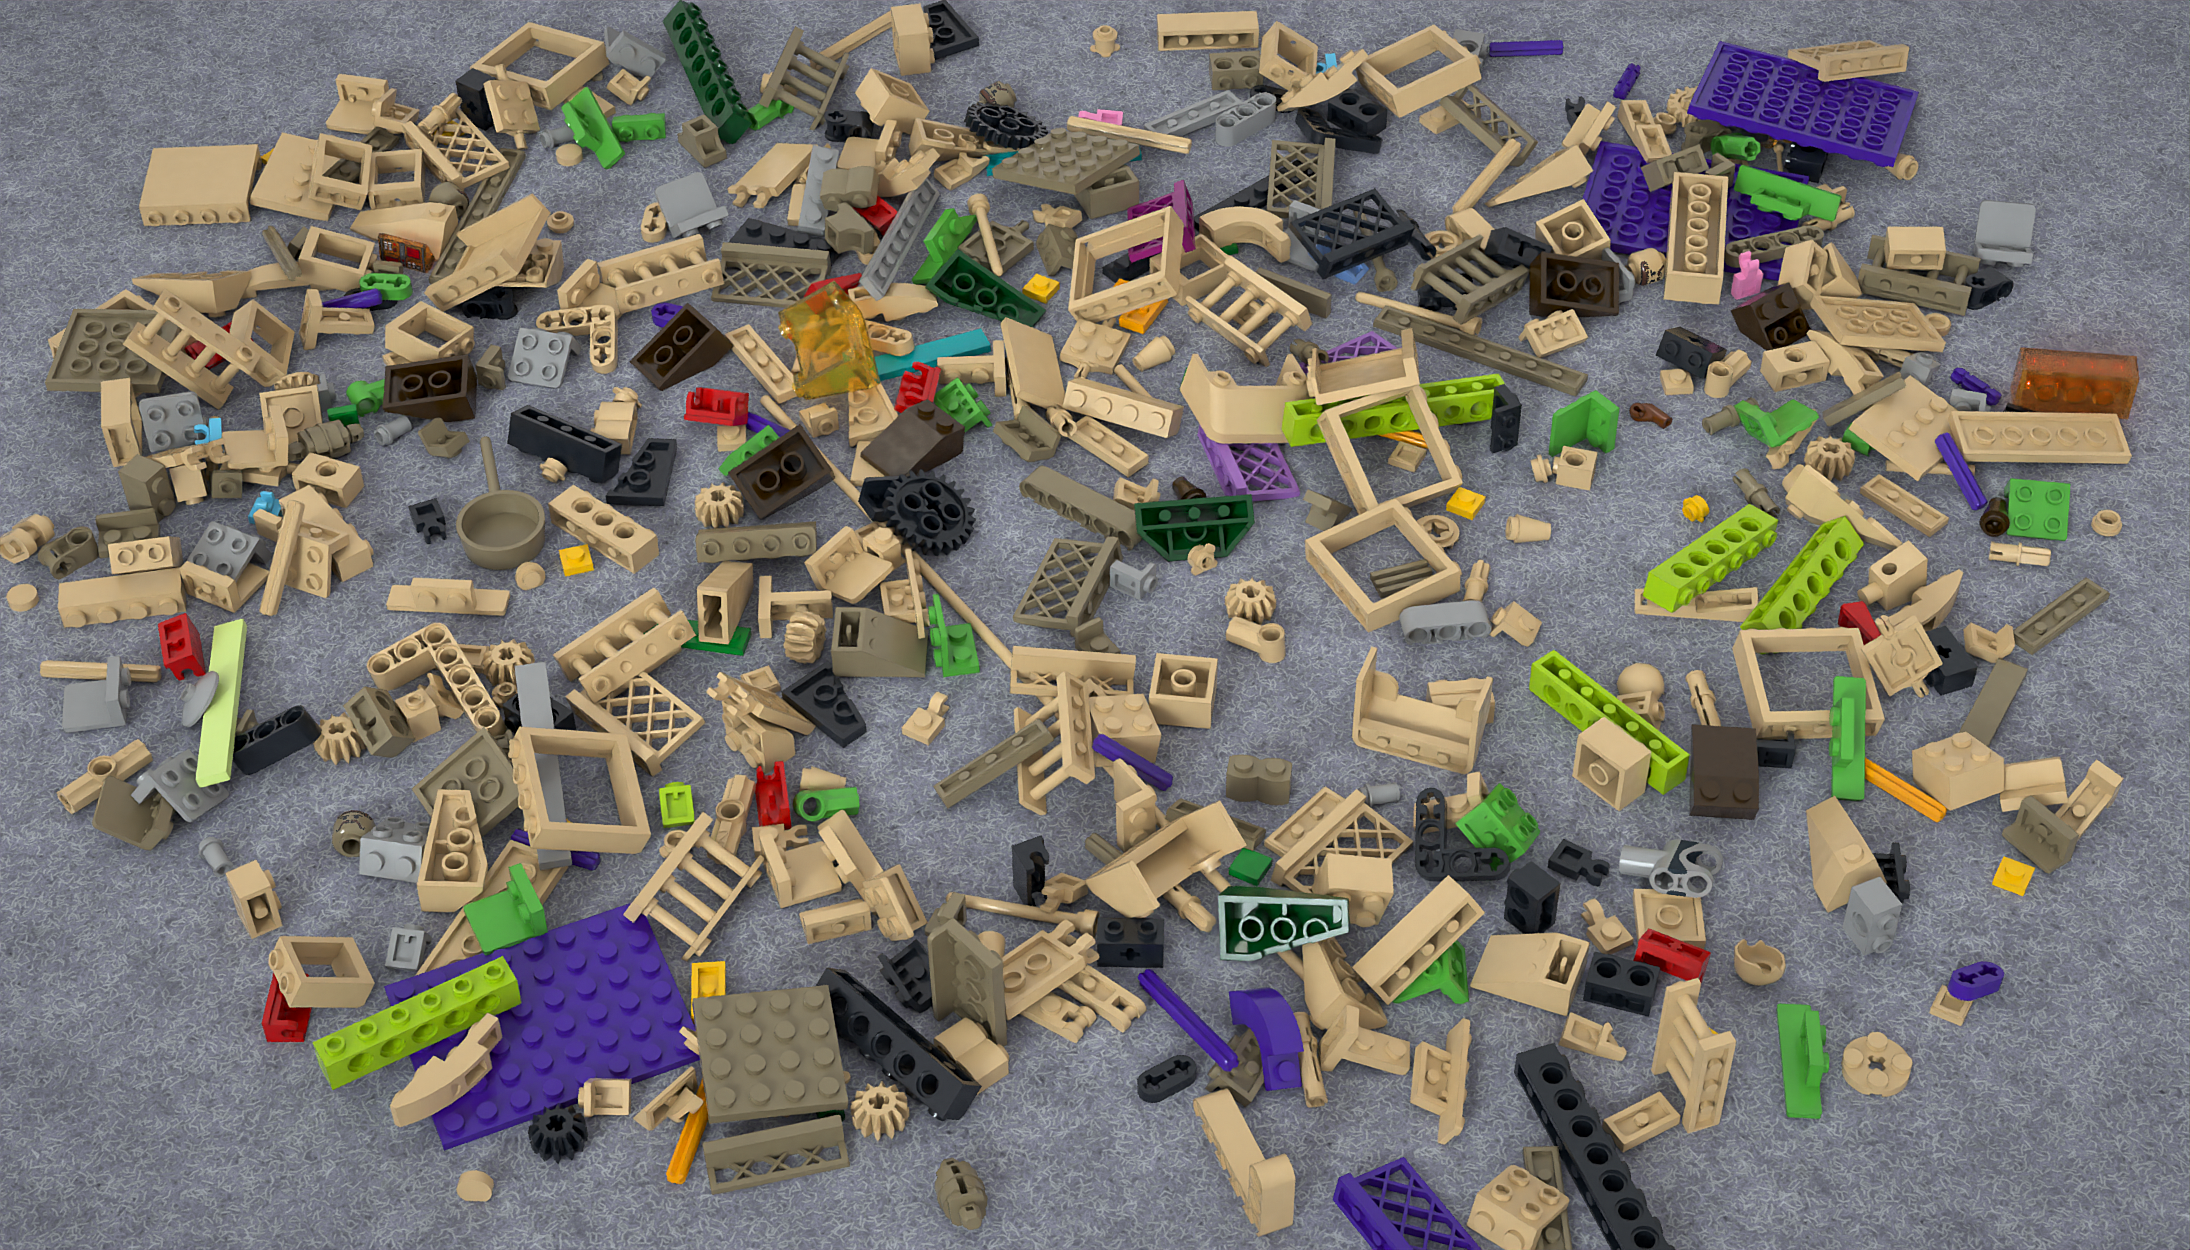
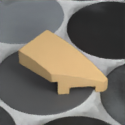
[934,152,990,191]
[1558,1012,1627,1061]

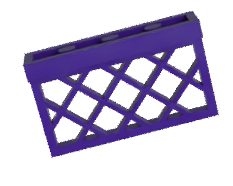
[1332,1157,1482,1250]

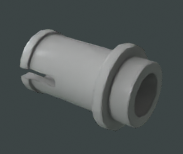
[540,125,574,149]
[374,415,412,446]
[1358,782,1400,808]
[198,837,234,877]

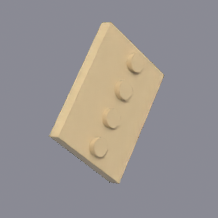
[250,132,341,221]
[1810,295,1946,352]
[1849,375,1958,481]

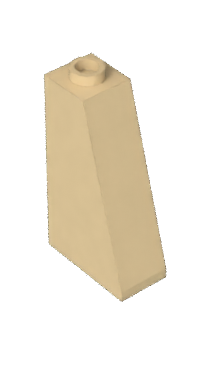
[697,561,754,644]

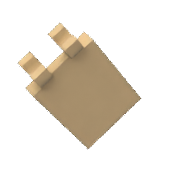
[727,143,818,208]
[123,438,230,471]
[706,672,816,735]
[1002,919,1099,1021]

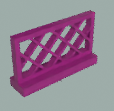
[1127,180,1196,263]

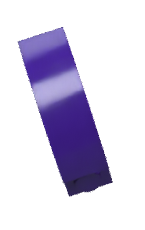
[1229,987,1304,1091]

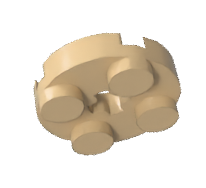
[1841,1032,1913,1097]

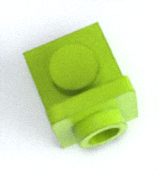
[659,782,695,828]

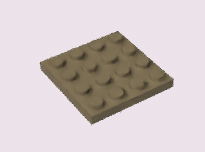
[992,128,1140,195]
[45,309,182,393]
[692,985,848,1124]

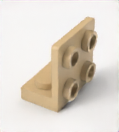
[557,259,624,322]
[222,405,288,470]
[278,518,349,598]
[179,561,269,613]
[759,833,842,908]

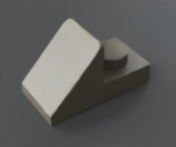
[1303,489,1353,531]

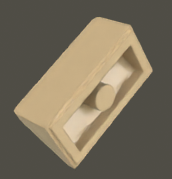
[633,1066,698,1131]

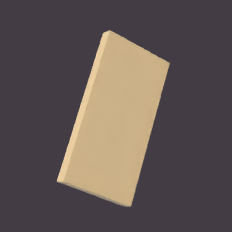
[1001,317,1067,411]

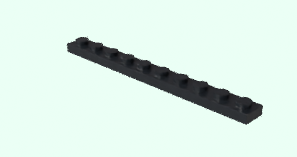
[1102,160,1316,283]

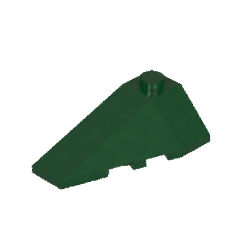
[925,249,1046,328]
[1218,886,1350,961]

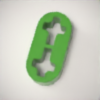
[359,273,413,300]

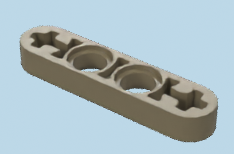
[1724,225,1824,268]

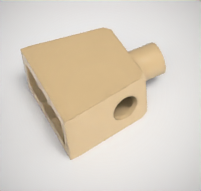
[1857,540,1928,611]

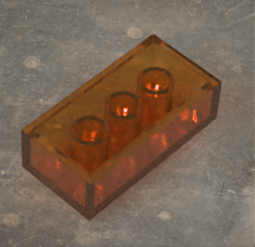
[2010,347,2140,420]

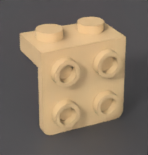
[326,74,389,135]
[837,120,902,170]
[804,526,894,604]
[1113,758,1157,852]
[862,864,928,941]
[1466,1165,1569,1250]

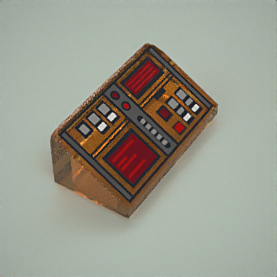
[378,233,435,273]

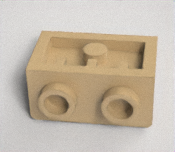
[1519,309,1588,358]

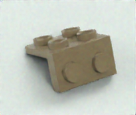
[92,776,176,850]

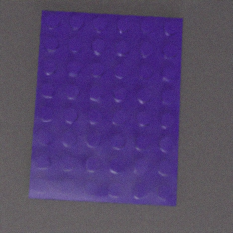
[1687,41,1919,167]
[1582,141,1809,281]
[384,903,700,1151]

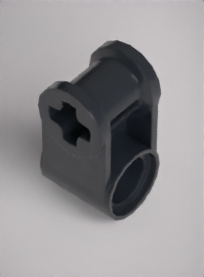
[824,108,875,143]
[1965,266,2014,310]
[462,286,518,320]

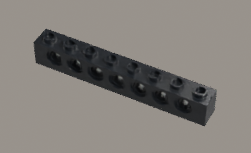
[1514,1043,1676,1250]

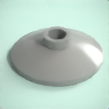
[180,671,219,727]

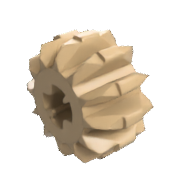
[1804,435,1855,481]
[695,482,744,529]
[1225,577,1276,625]
[783,611,827,664]
[482,639,535,687]
[313,712,367,765]
[850,1081,910,1141]

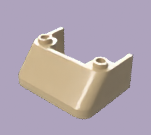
[1180,354,1310,444]
[1352,646,1493,774]
[1085,800,1246,918]

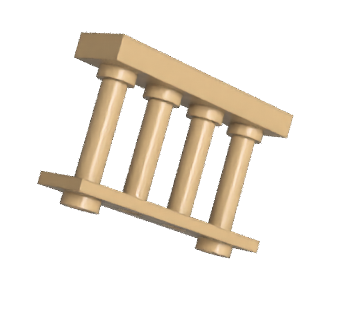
[597,234,724,314]
[1185,256,1312,367]
[123,289,261,410]
[553,588,696,704]
[1014,671,1095,815]
[623,812,765,961]
[1651,978,1736,1133]

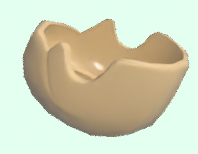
[1617,663,1664,701]
[1734,939,1786,986]

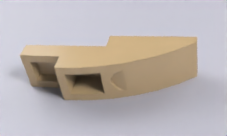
[1276,49,1369,112]
[874,148,940,197]
[825,283,938,329]
[1807,330,1884,411]
[1876,569,1963,634]
[390,1013,503,1127]

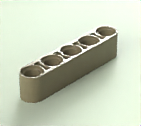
[1019,465,1142,551]

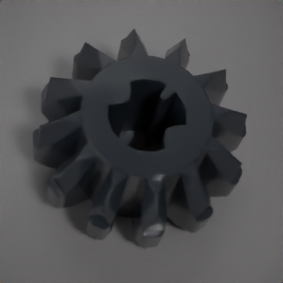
[528,1103,589,1164]

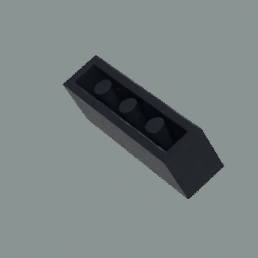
[507,405,622,484]

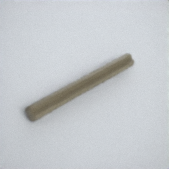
[262,226,302,281]

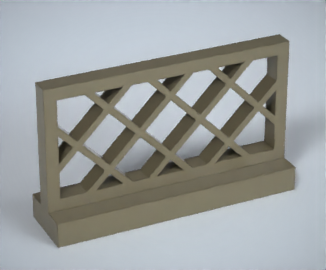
[1266,138,1336,218]
[711,242,832,310]
[1013,536,1123,637]

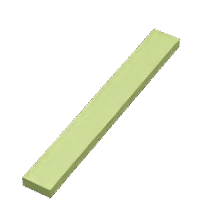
[196,619,247,788]

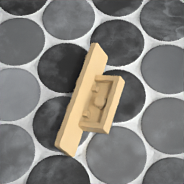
[879,548,930,639]
[386,578,510,616]
[818,810,884,915]
[1410,1018,1472,1145]

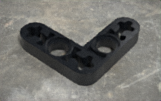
[1295,108,1383,154]
[1415,788,1511,882]

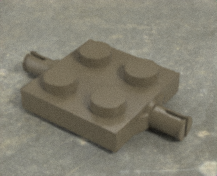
[958,220,1034,273]

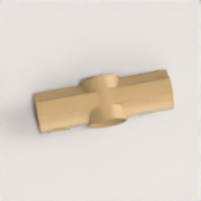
[57,739,153,814]
[707,774,756,865]

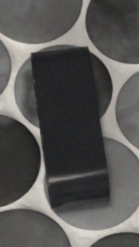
[232,705,322,775]

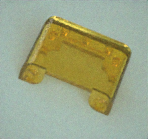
[778,281,880,400]

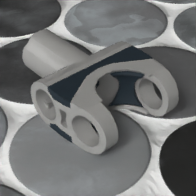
[1619,839,1723,898]

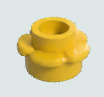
[1682,495,1709,522]

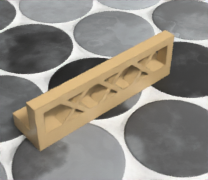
[1010,646,1136,697]

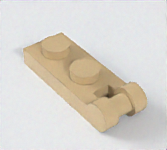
[1058,963,1146,1033]
[1019,992,1097,1043]

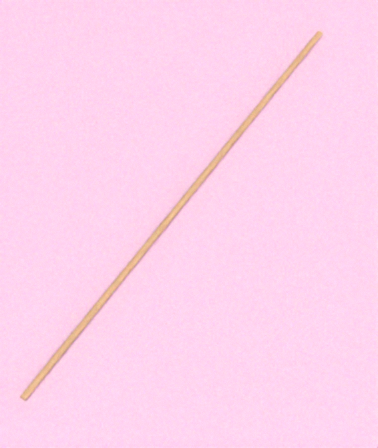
[760,395,1304,981]

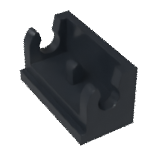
[1757,731,1796,769]
[1011,835,1049,907]

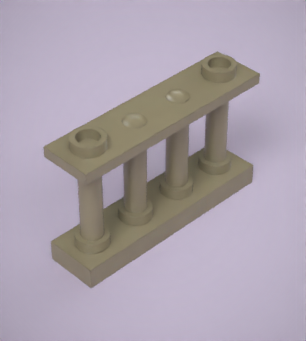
[759,26,849,130]
[1410,234,1530,325]
[1858,235,1981,316]

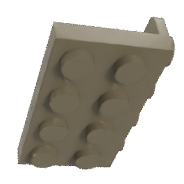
[695,521,817,563]
[927,918,1008,1047]

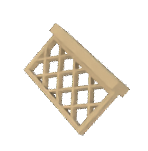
[1788,40,1909,82]
[402,108,510,191]
[566,671,705,777]
[1271,789,1414,893]

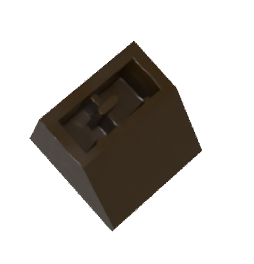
[1730,282,1811,351]

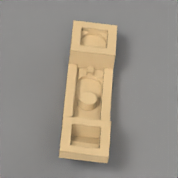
[241,262,333,299]

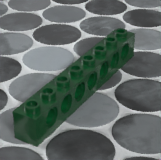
[663,0,752,144]

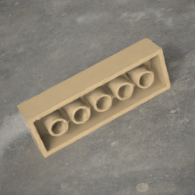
[1663,172,1728,305]

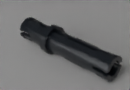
[1396,209,1437,261]

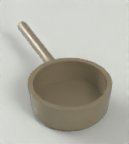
[456,436,545,570]

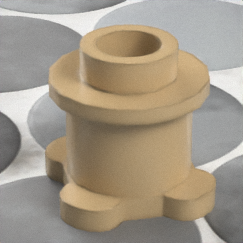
[1090,25,1120,57]

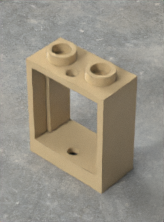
[1259,21,1318,91]
[309,133,372,210]
[367,149,426,210]
[296,226,378,292]
[1150,234,1230,306]
[230,299,295,387]
[385,301,475,362]
[101,378,142,467]
[108,536,184,575]
[268,936,375,1008]

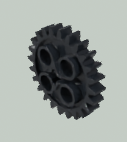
[964,102,1048,151]
[881,469,976,556]

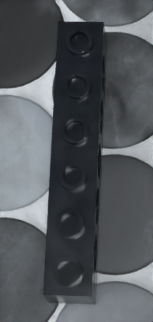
[816,967,982,1121]

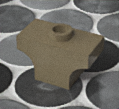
[677,114,727,168]
[825,202,874,254]

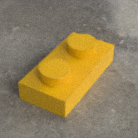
[691,961,726,1024]

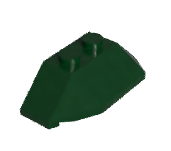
[1134,494,1255,562]

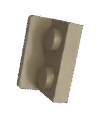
[95,508,160,558]
[1205,1028,1264,1107]

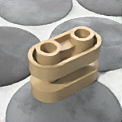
[0,514,55,564]

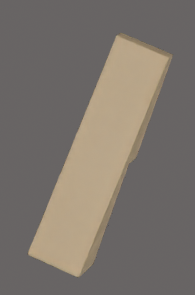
[1617,100,1672,163]
[1635,587,1760,622]

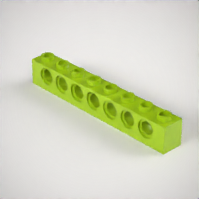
[1281,373,1505,447]

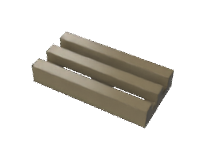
[1370,559,1433,598]

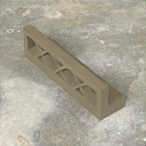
[1439,83,1538,167]
[702,1115,850,1195]

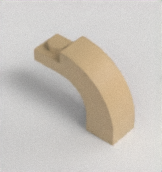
[1199,207,1291,263]

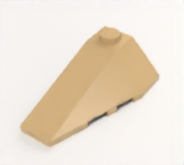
[908,118,1019,161]
[1485,144,1593,207]
[350,202,459,262]
[132,270,251,317]
[1785,464,1902,551]
[417,789,488,912]
[1806,796,1887,913]
[1302,937,1388,1030]

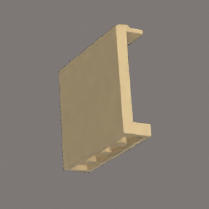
[139,144,262,226]
[424,193,550,312]
[1307,328,1420,405]

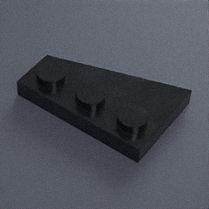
[923,0,979,60]
[605,438,678,506]
[781,661,867,748]

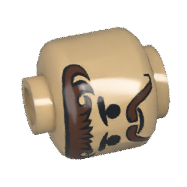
[1625,248,1666,286]

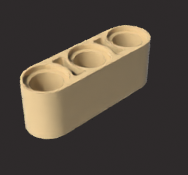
[1445,208,1500,268]

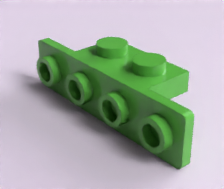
[561,87,625,169]
[1734,165,1842,222]
[912,208,977,285]
[1829,676,1866,801]
[1776,1003,1829,1119]

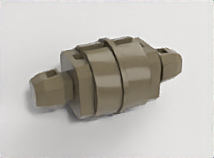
[288,420,364,461]
[934,1157,988,1230]

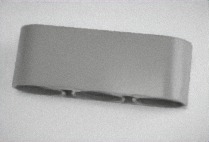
[1215,92,1276,147]
[1399,600,1491,646]

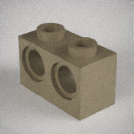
[1209,50,1263,91]
[1641,144,1709,192]
[343,687,415,758]

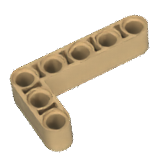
[367,623,507,737]
[1193,1088,1295,1237]

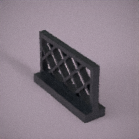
[1289,188,1415,279]

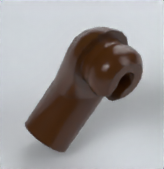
[1629,402,1673,429]

